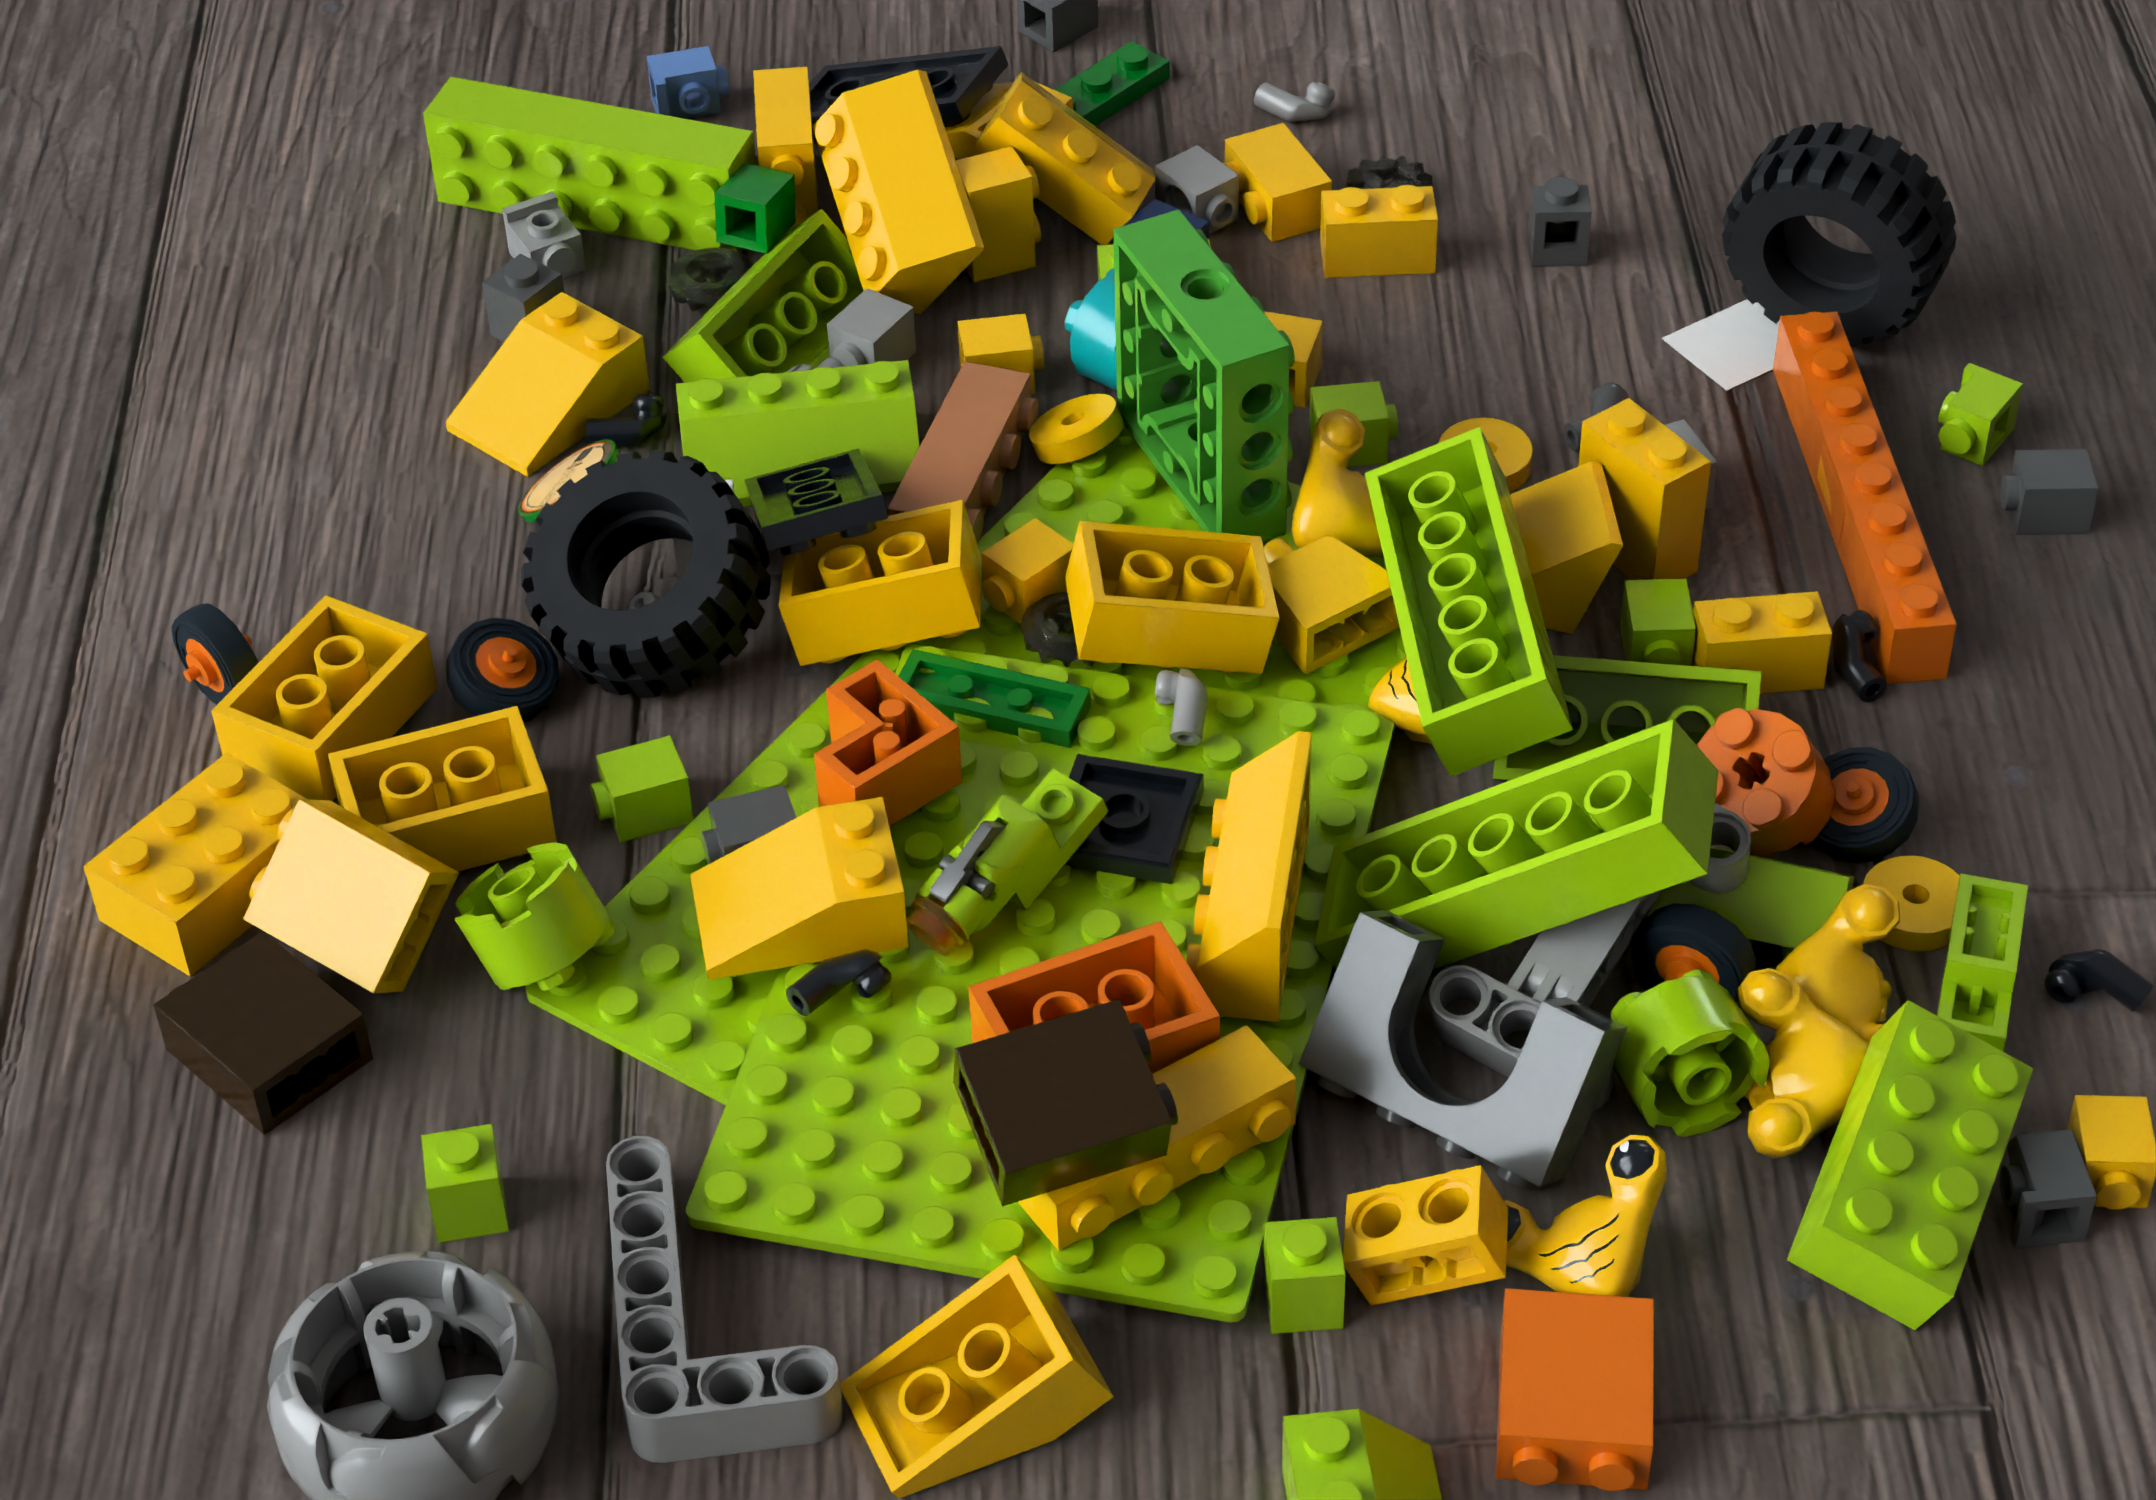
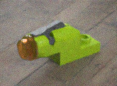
[906,768,1108,956]

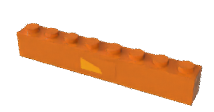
[1773,311,1957,684]

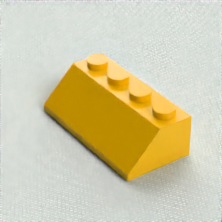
[812,69,985,315]
[1186,731,1312,1022]

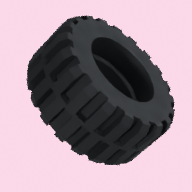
[1722,122,1957,346]
[521,450,771,698]

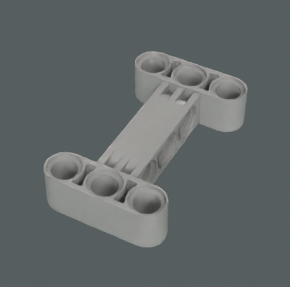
[1429,803,1751,1111]

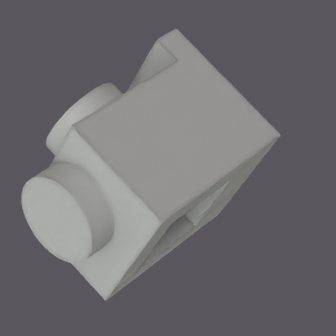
[502,191,586,278]

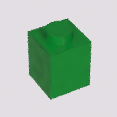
[714,163,796,254]

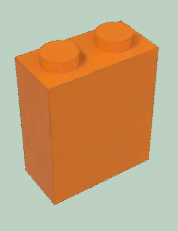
[1496,1288,1654,1491]

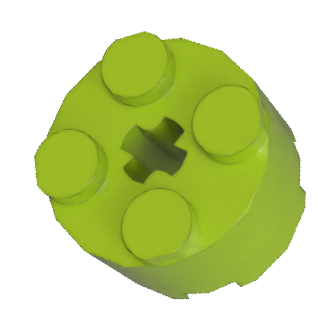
[454,842,615,991]
[1611,969,1770,1137]

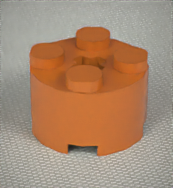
[1697,708,1835,858]

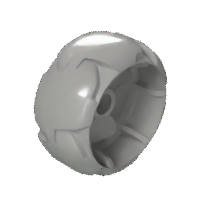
[267,1251,559,1500]

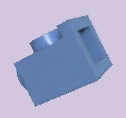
[647,46,729,119]

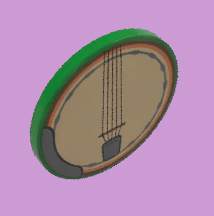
[518,439,620,523]

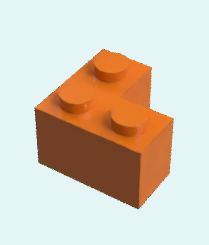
[814,659,962,827]

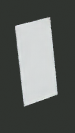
[1662,299,1779,391]

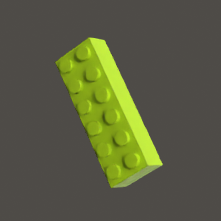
[423,77,756,258]
[1365,427,1573,777]
[1314,719,1718,969]

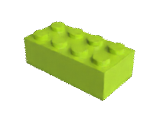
[1787,1000,2034,1330]

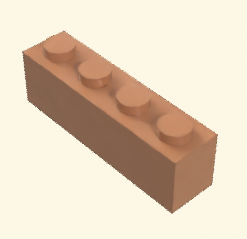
[887,361,1039,543]

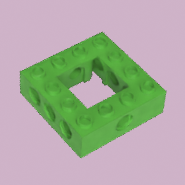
[1113,209,1295,542]

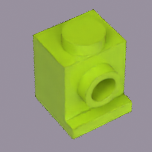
[1938,363,2023,466]

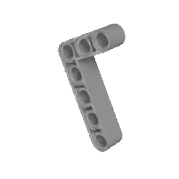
[606,1136,844,1463]

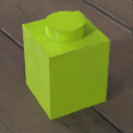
[1309,381,1398,467]
[1620,578,1696,666]
[590,735,694,843]
[421,1124,509,1243]
[1263,1217,1346,1334]

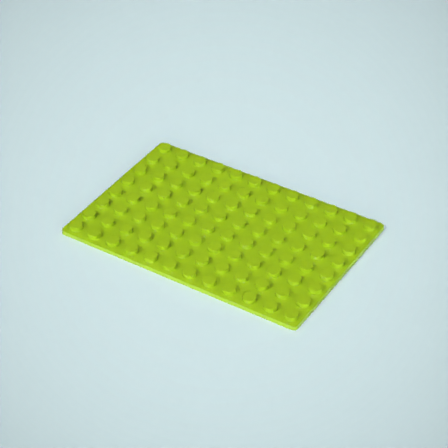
[686,644,1395,1323]

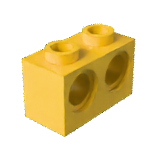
[1342,1165,1508,1306]

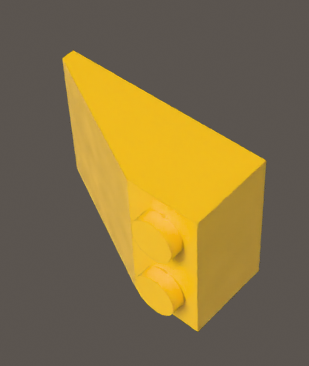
[446,292,650,477]
[690,797,909,980]
[840,1255,1114,1499]

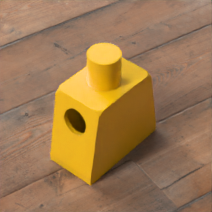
[1264,536,1399,674]

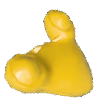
[1291,409,1384,557]
[1775,883,1900,1043]
[1738,968,1869,1159]

